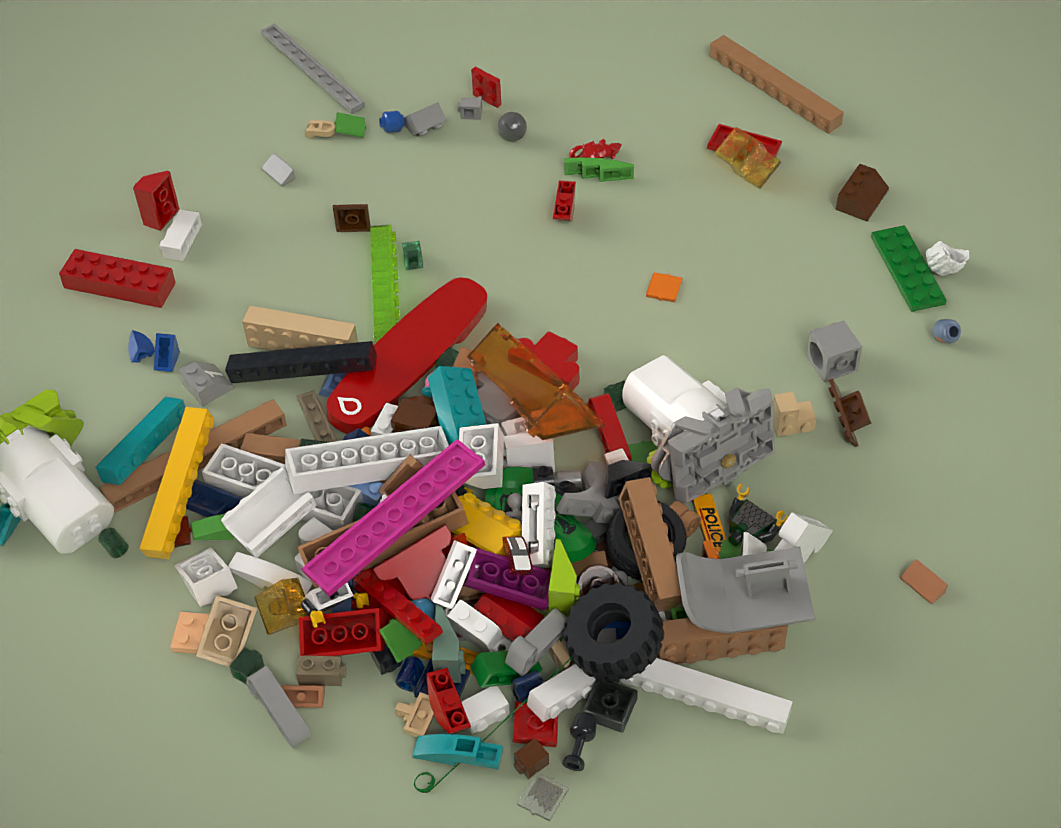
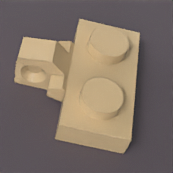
[395,692,435,737]

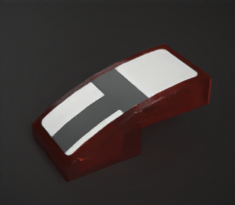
[502,537,533,575]

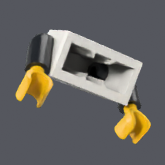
[301,583,369,627]

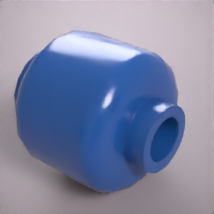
[379,111,405,133]

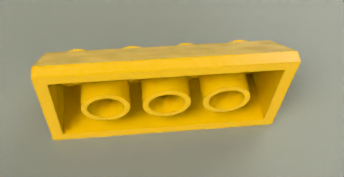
[451,493,522,556]

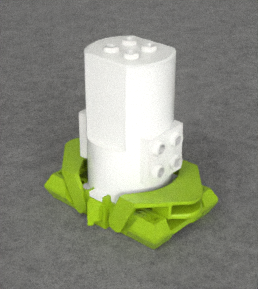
[0,389,114,554]

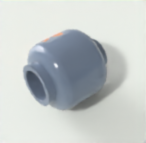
[933,319,961,344]

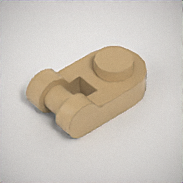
[305,120,335,138]

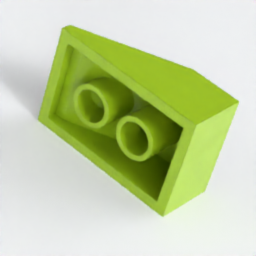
[549,539,580,617]

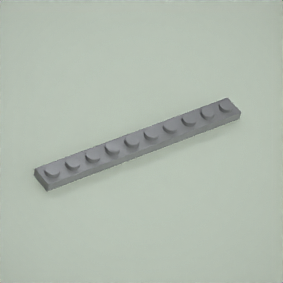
[261,23,365,114]

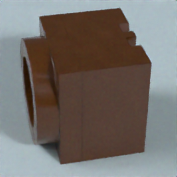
[391,396,440,433]

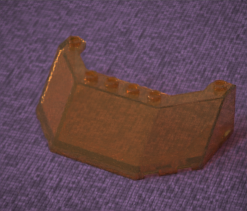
[467,323,606,440]

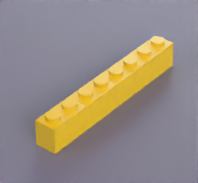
[139,407,214,560]

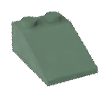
[432,605,466,683]

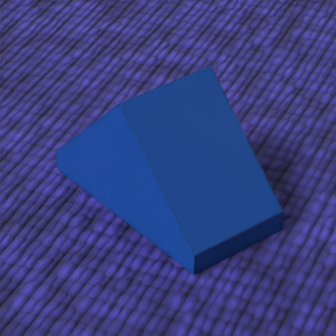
[154,333,180,372]

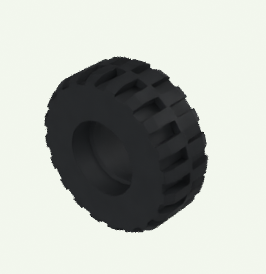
[563,583,664,682]

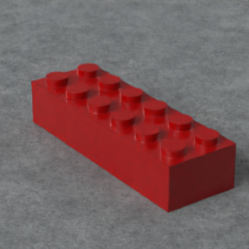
[59,249,176,308]

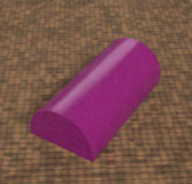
[463,547,551,611]

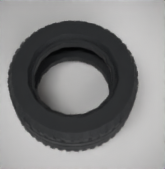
[605,501,687,581]

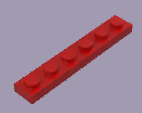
[353,568,443,645]

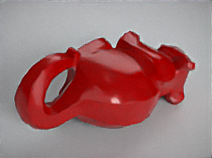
[569,139,622,159]

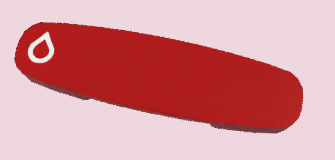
[326,277,488,434]

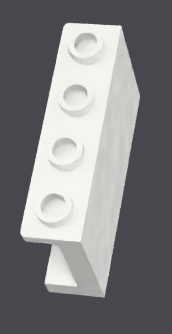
[221,467,317,558]

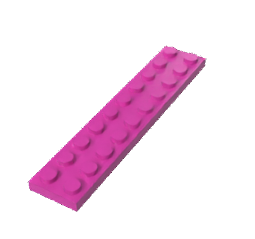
[301,439,486,597]

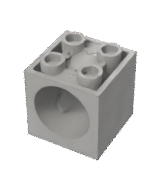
[807,320,862,382]

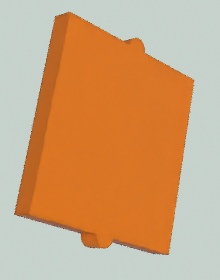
[646,272,683,302]

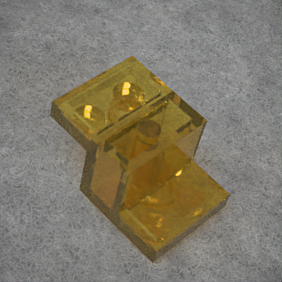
[715,127,781,189]

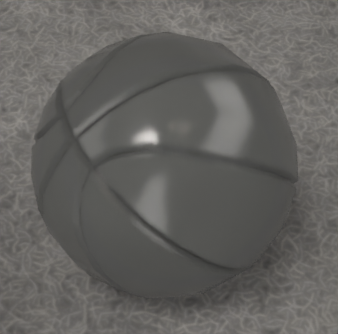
[498,112,527,141]

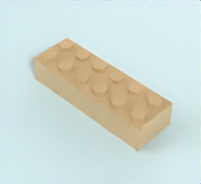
[242,305,358,351]

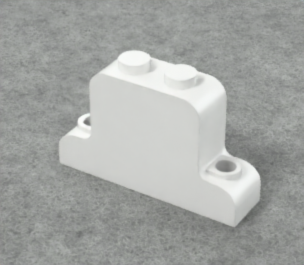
[444,600,512,653]

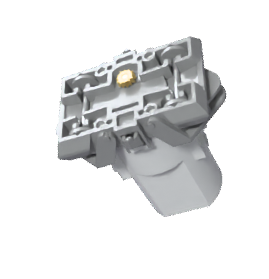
[622,355,775,503]

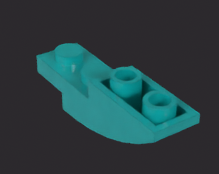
[412,734,503,770]

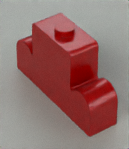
[507,331,580,395]

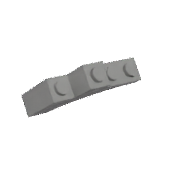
[556,462,620,524]

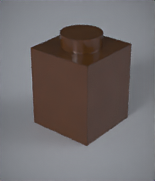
[514,738,549,779]

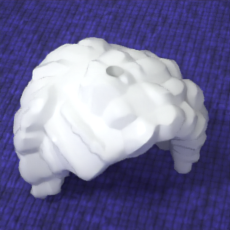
[926,241,969,276]

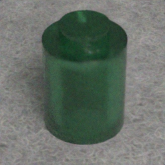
[98,528,129,558]

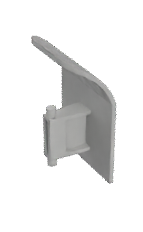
[676,547,815,633]

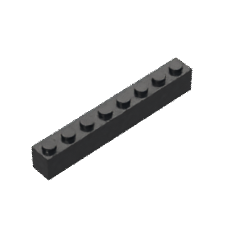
[225,341,377,383]

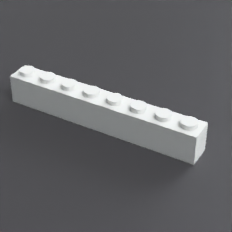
[619,658,793,734]

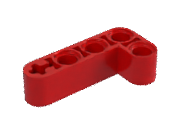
[586,393,632,461]

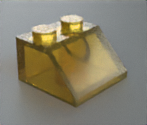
[254,578,308,635]

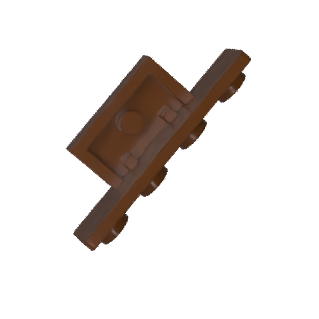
[828,378,872,447]

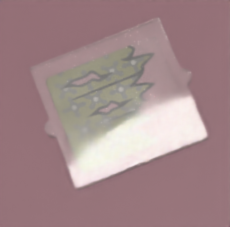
[517,772,569,822]

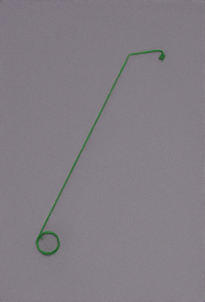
[414,637,571,793]

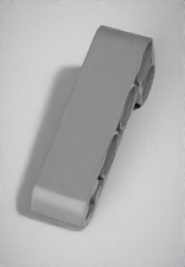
[505,608,567,676]
[247,666,311,748]

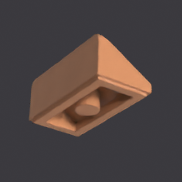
[900,559,948,604]
[280,685,325,708]

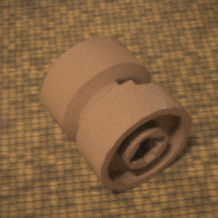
[670,500,702,538]

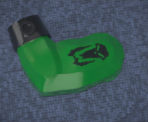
[485,466,555,515]
[529,480,597,563]

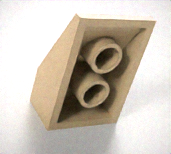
[196,595,257,669]

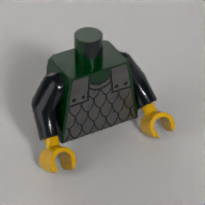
[728,484,789,546]

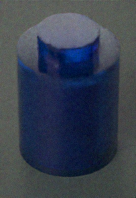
[395,657,425,692]

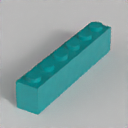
[95,397,186,485]

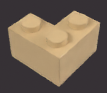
[773,391,816,437]

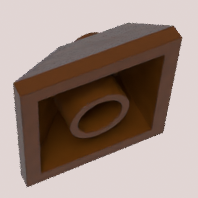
[333,204,371,232]

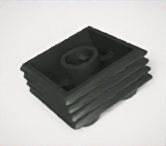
[583,680,638,733]

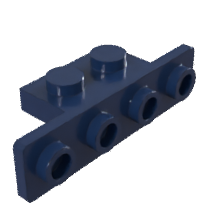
[186,480,243,518]

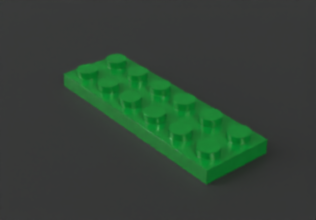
[871,225,947,312]

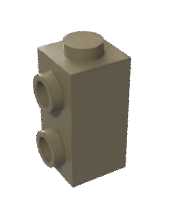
[296,656,346,686]

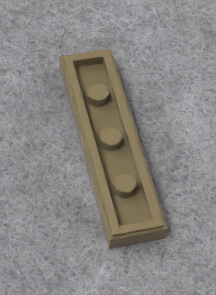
[297,390,338,444]

